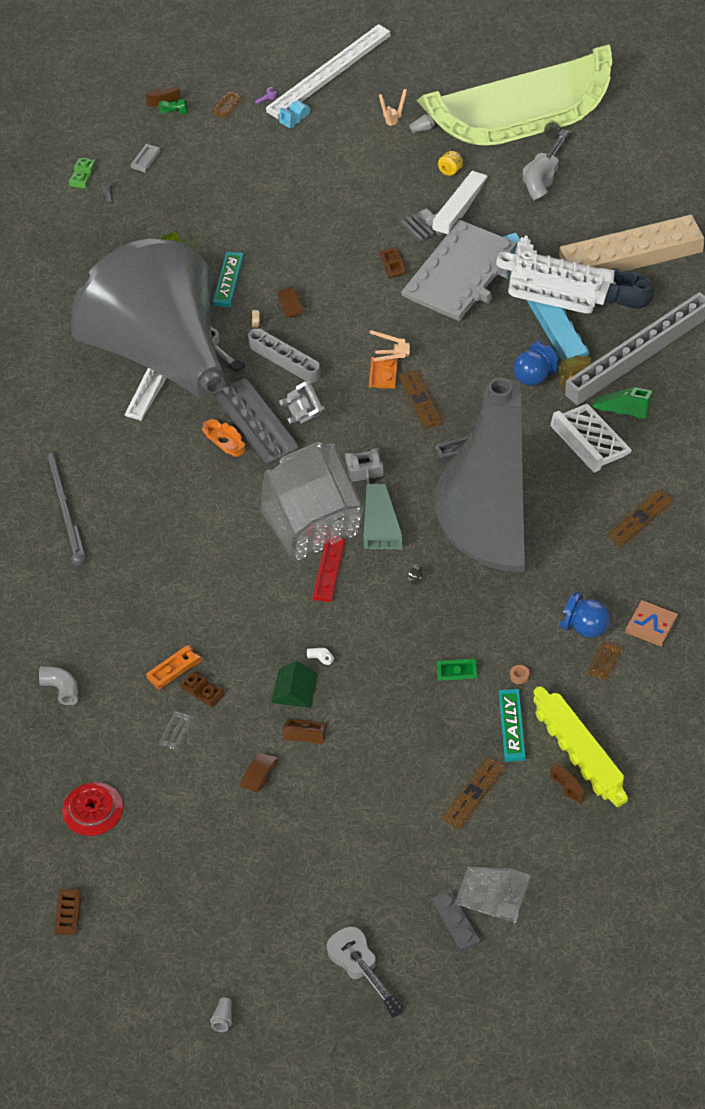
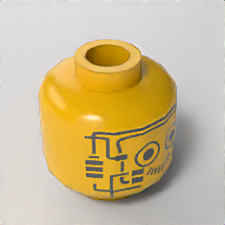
[438,151,463,176]

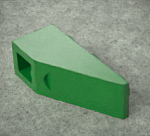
[592,387,653,418]

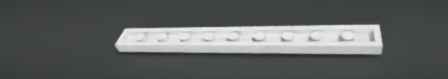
[266,24,390,119]

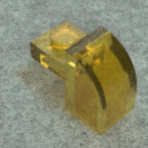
[559,356,591,393]

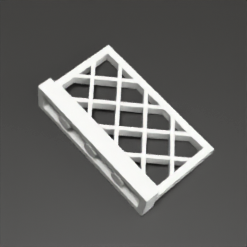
[551,404,632,473]

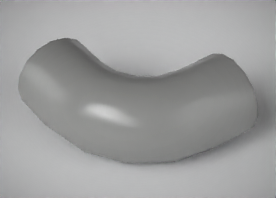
[526,156,552,201]
[39,666,79,705]

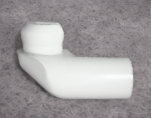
[307,648,334,665]

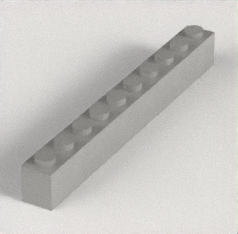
[565,292,705,406]

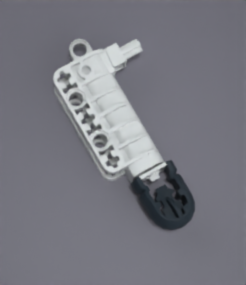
[496,236,654,313]

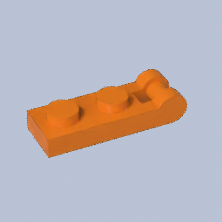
[146,645,202,690]

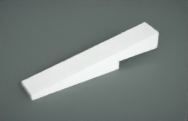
[433,171,488,234]
[125,368,167,421]

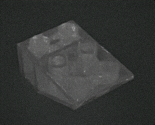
[455,867,531,923]

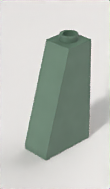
[364,484,403,549]

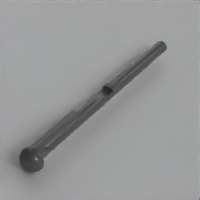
[47,452,85,566]

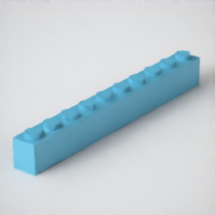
[503,233,589,369]

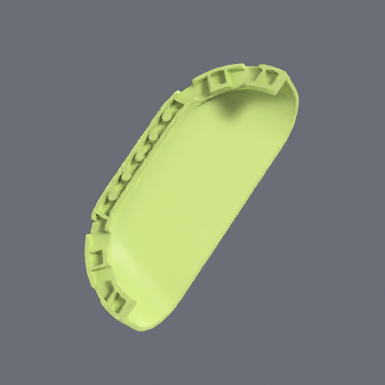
[417,44,612,146]

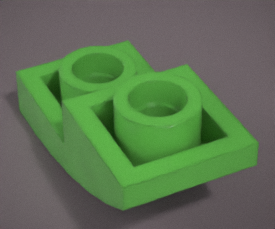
[69,158,95,188]

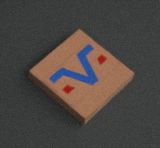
[625,600,678,647]

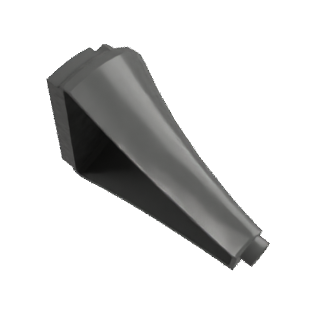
[71,239,226,399]
[434,378,525,572]

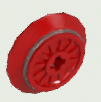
[62,782,124,836]

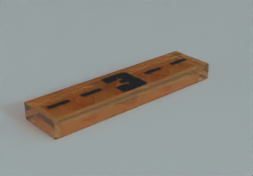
[399,370,442,430]
[608,490,673,547]
[442,757,504,830]

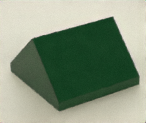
[271,660,318,708]

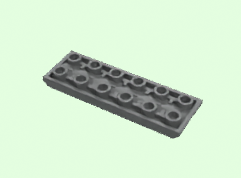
[213,378,299,465]

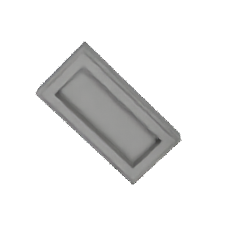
[131,143,161,172]

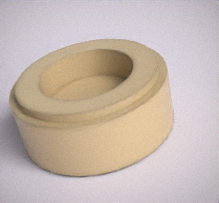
[252,310,259,328]

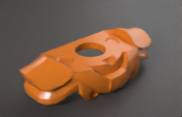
[202,419,246,457]

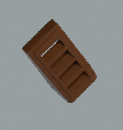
[55,889,82,935]

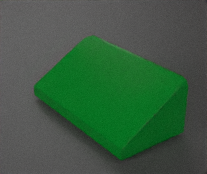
[436,658,478,681]

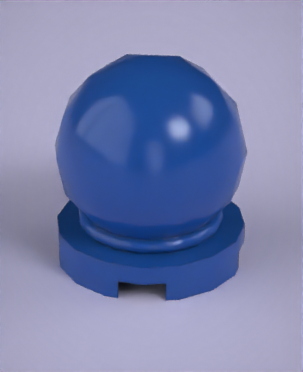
[513,341,560,386]
[560,591,611,638]

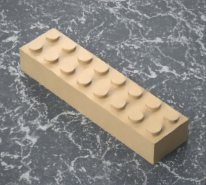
[559,215,704,272]

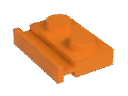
[369,357,398,388]

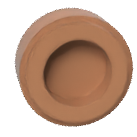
[510,665,530,684]

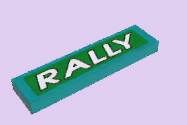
[213,252,244,307]
[499,689,525,762]

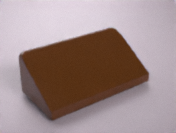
[283,718,327,744]

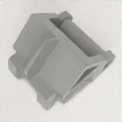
[279,380,325,424]
[345,448,383,484]

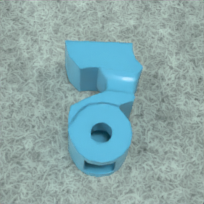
[279,100,310,128]

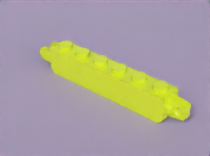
[534,687,628,807]

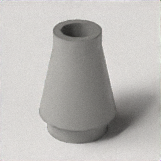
[409,114,435,133]
[210,998,232,1032]

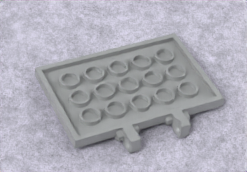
[401,220,517,321]

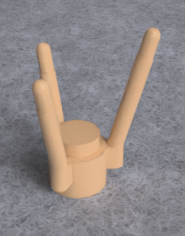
[379,89,407,126]
[370,330,410,361]

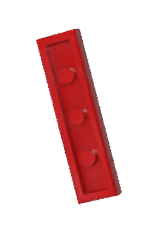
[312,537,345,602]

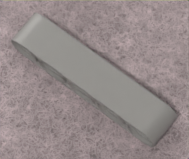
[248,328,320,383]

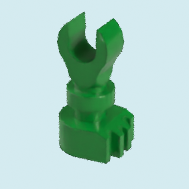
[158,99,188,114]

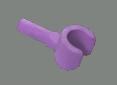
[255,87,277,104]

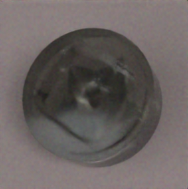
[544,122,561,139]
[408,565,423,585]

